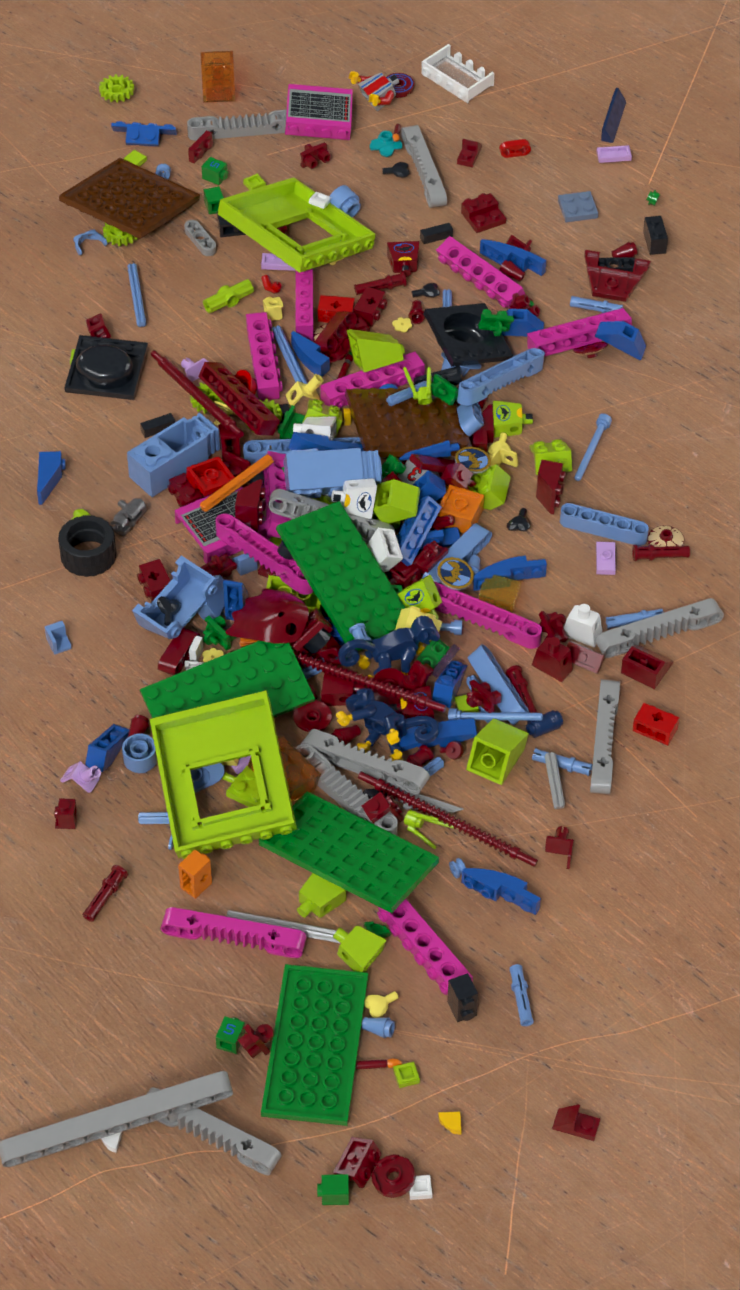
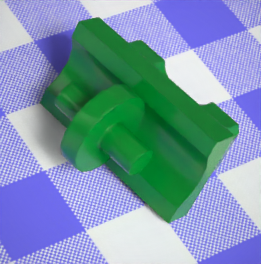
[478,309,514,336]
[431,374,458,405]
[382,454,406,480]
[203,615,237,651]
[413,639,450,669]

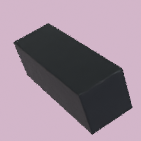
[420,223,453,244]
[140,413,175,438]

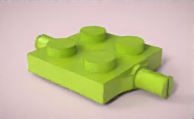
[222,766,264,809]

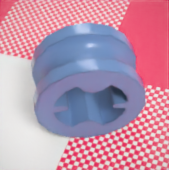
[155,164,171,179]
[449,858,466,879]

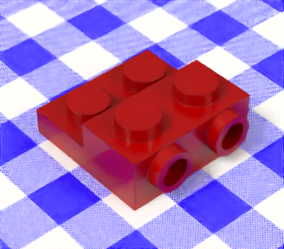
[186,456,235,496]

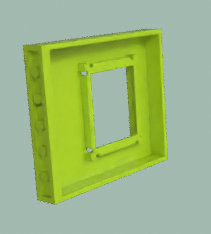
[218,177,376,273]
[150,691,297,859]

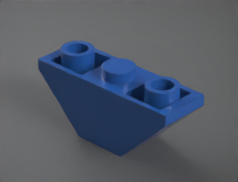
[502,309,544,337]
[595,321,646,360]

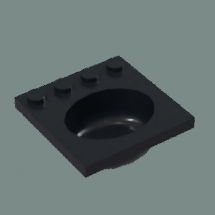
[423,303,513,367]
[64,335,148,400]

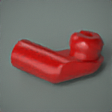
[261,275,282,294]

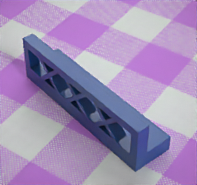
[396,495,442,566]

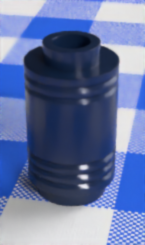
[526,710,563,738]

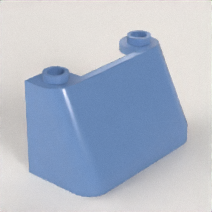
[132,555,218,639]

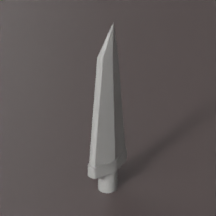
[394,792,463,814]

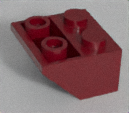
[536,460,566,514]
[235,479,266,532]
[621,645,673,689]

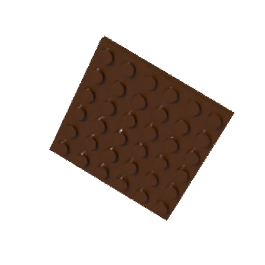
[59,158,200,239]
[345,388,472,458]

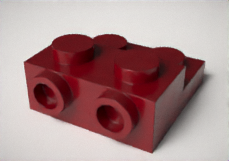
[461,193,506,233]
[167,473,211,507]

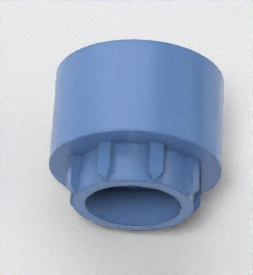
[330,185,360,218]
[122,734,157,773]

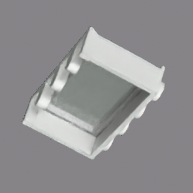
[422,44,494,103]

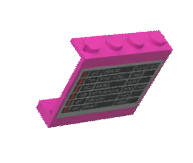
[285,84,353,140]
[175,486,272,564]

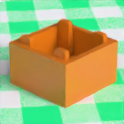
[437,485,484,533]

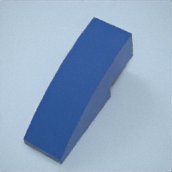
[291,331,330,377]

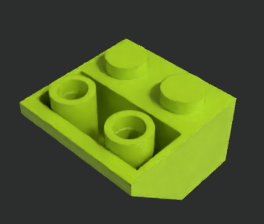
[468,464,511,510]
[373,479,420,524]

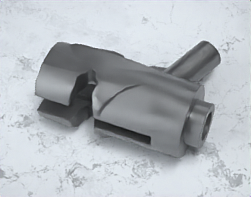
[110,498,147,536]

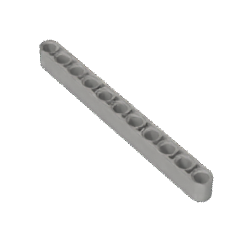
[0,1071,233,1167]

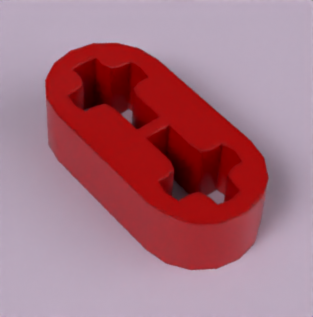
[499,139,531,158]

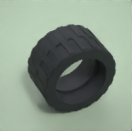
[58,515,117,577]

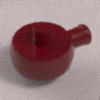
[440,741,464,760]

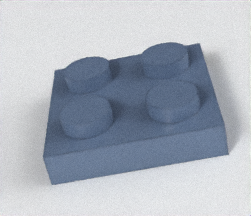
[558,191,598,223]

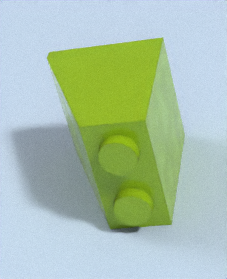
[347,329,405,372]
[466,718,529,785]

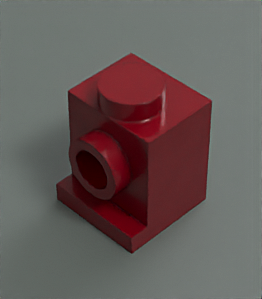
[86,313,111,338]
[54,798,77,829]

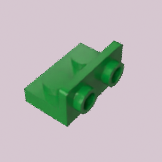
[278,405,305,439]

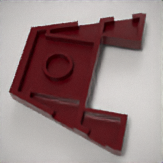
[584,250,651,302]

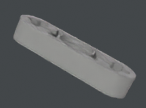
[184,220,216,256]

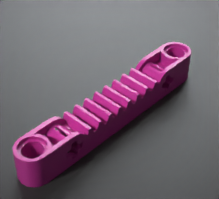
[216,514,313,595]
[434,581,542,649]
[160,907,307,958]

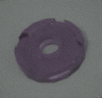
[432,644,460,678]

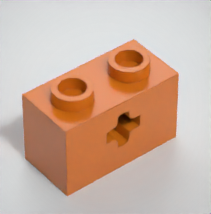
[178,850,212,899]

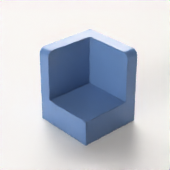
[232,554,257,576]
[45,621,72,655]

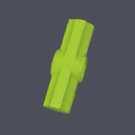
[203,279,254,313]

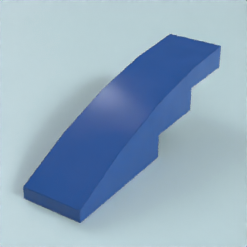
[480,239,546,276]
[399,718,478,752]

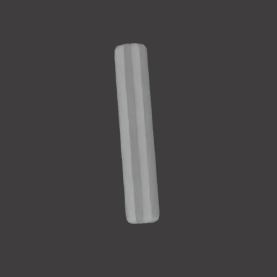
[545,752,565,809]

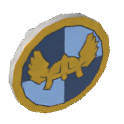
[455,447,491,476]
[437,557,473,590]

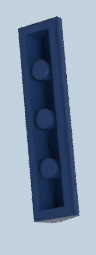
[601,88,626,143]

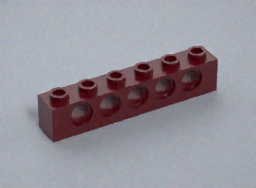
[198,362,280,436]

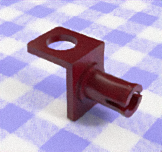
[388,567,421,589]
[310,635,341,665]
[545,826,574,869]

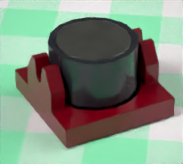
[290,608,333,655]

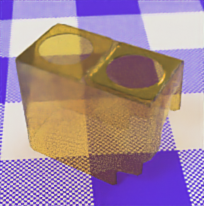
[478,575,521,613]

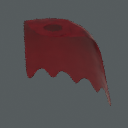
[225,588,309,643]

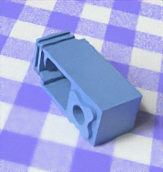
[127,413,220,497]
[283,448,382,498]

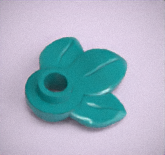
[370,131,402,157]

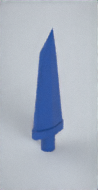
[398,440,460,460]

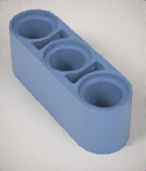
[457,403,484,436]

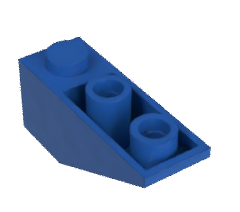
[432,661,468,708]

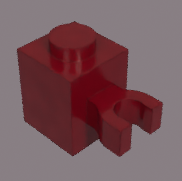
[441,463,477,491]

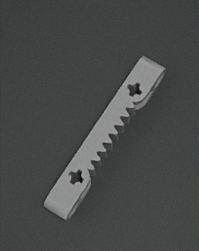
[187,109,290,141]
[401,125,447,208]
[269,489,395,543]
[595,598,724,658]
[590,679,620,795]
[301,729,430,794]
[295,743,398,836]
[146,1087,282,1175]

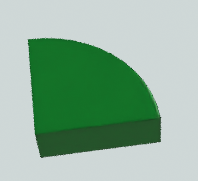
[364,921,391,938]

